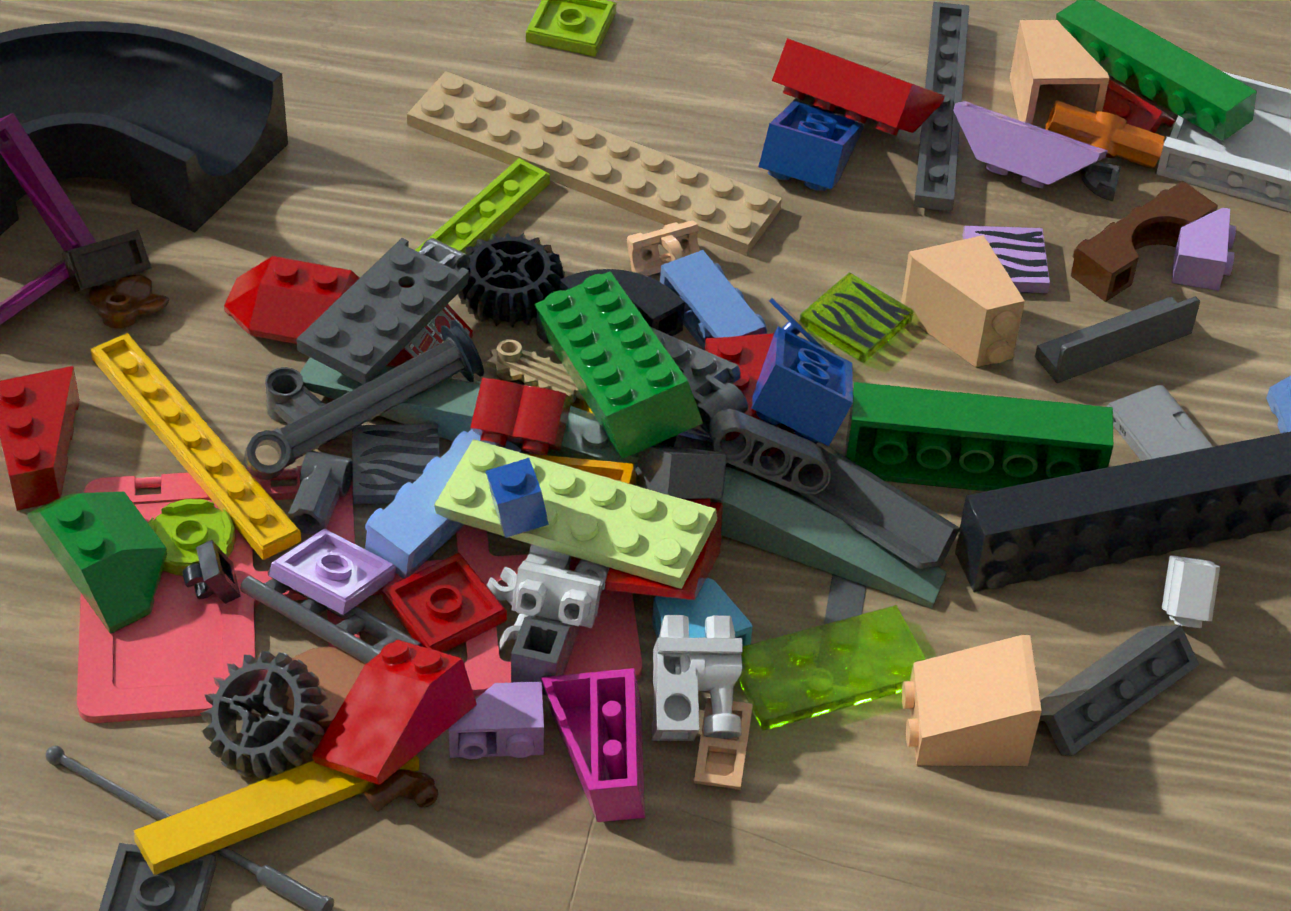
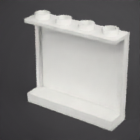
[1157,71,1291,212]

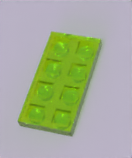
[738,605,926,731]

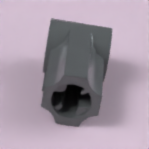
[265,367,327,447]
[288,450,353,535]

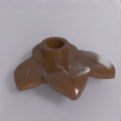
[88,275,169,328]

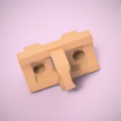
[627,220,700,276]

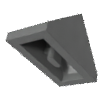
[636,444,727,499]

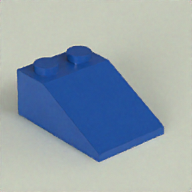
[758,100,864,191]
[751,326,853,446]

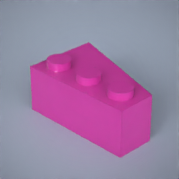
[541,668,645,822]

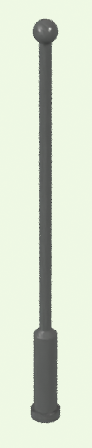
[45,746,334,911]

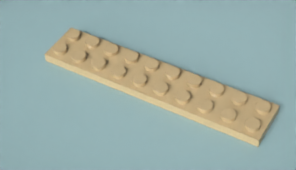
[407,71,782,256]

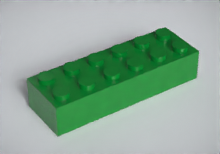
[535,271,703,459]
[845,382,1114,491]

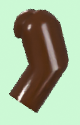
[364,769,439,812]

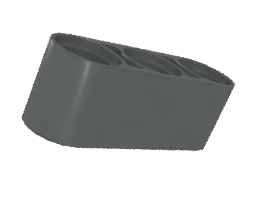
[709,409,831,495]

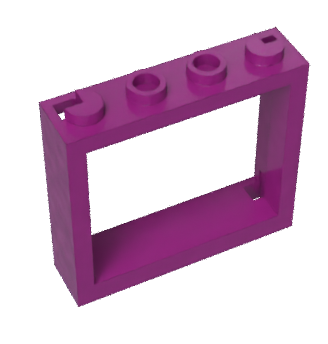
[0,113,96,325]

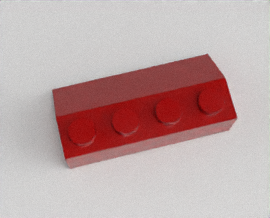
[772,38,945,136]

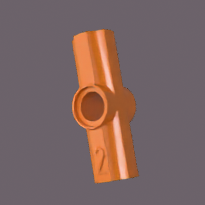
[1046,101,1165,168]

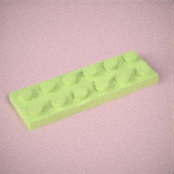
[434,439,717,589]

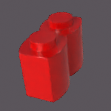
[470,378,572,455]

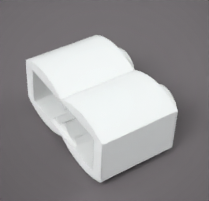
[1162,555,1220,628]

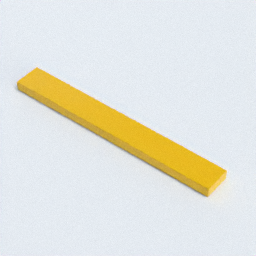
[91,333,301,560]

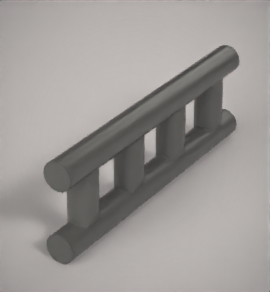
[240,566,422,664]

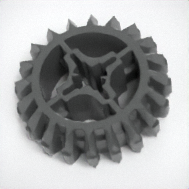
[200,650,329,779]

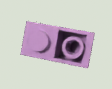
[1171,208,1236,291]
[449,682,544,759]

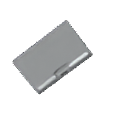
[1107,385,1213,461]

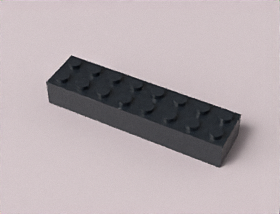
[955,431,1291,592]

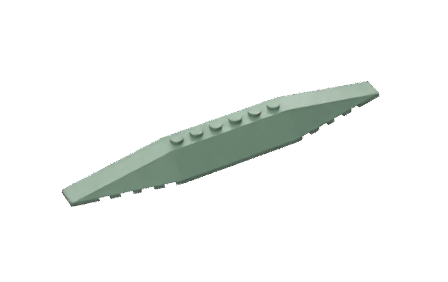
[300,357,947,609]

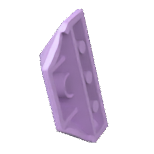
[953,101,1108,188]

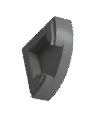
[1081,162,1121,201]

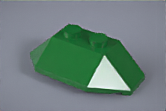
[27,491,167,634]

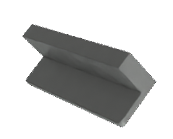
[1035,296,1200,383]
[794,443,961,569]
[1039,625,1199,756]

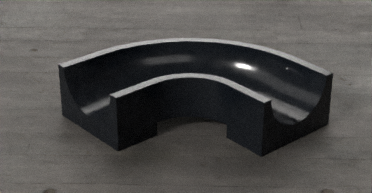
[0,21,288,236]

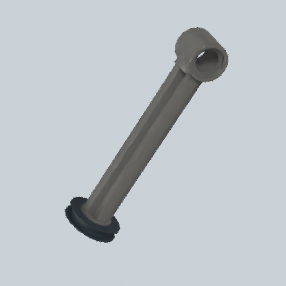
[244,320,484,480]

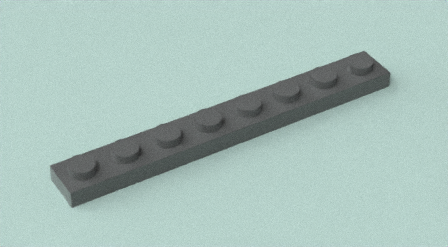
[914,2,969,211]

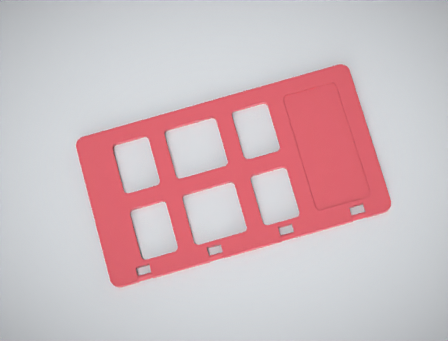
[77,457,642,723]

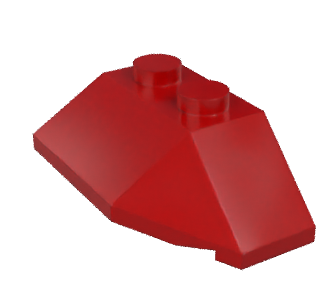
[224,256,360,344]

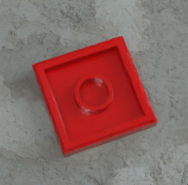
[382,552,507,653]

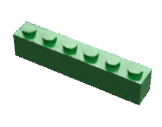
[1056,0,1257,141]

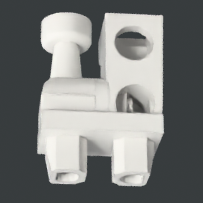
[511,544,609,628]
[652,615,742,741]

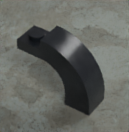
[537,269,685,344]

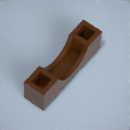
[1071,181,1218,302]

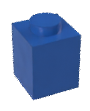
[486,458,549,538]

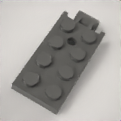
[296,238,470,384]
[650,327,748,434]

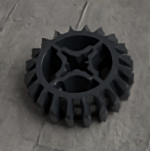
[458,231,565,328]

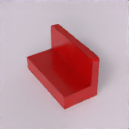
[1102,79,1175,133]

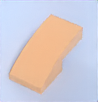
[694,698,753,790]

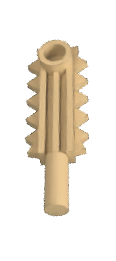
[487,339,585,403]

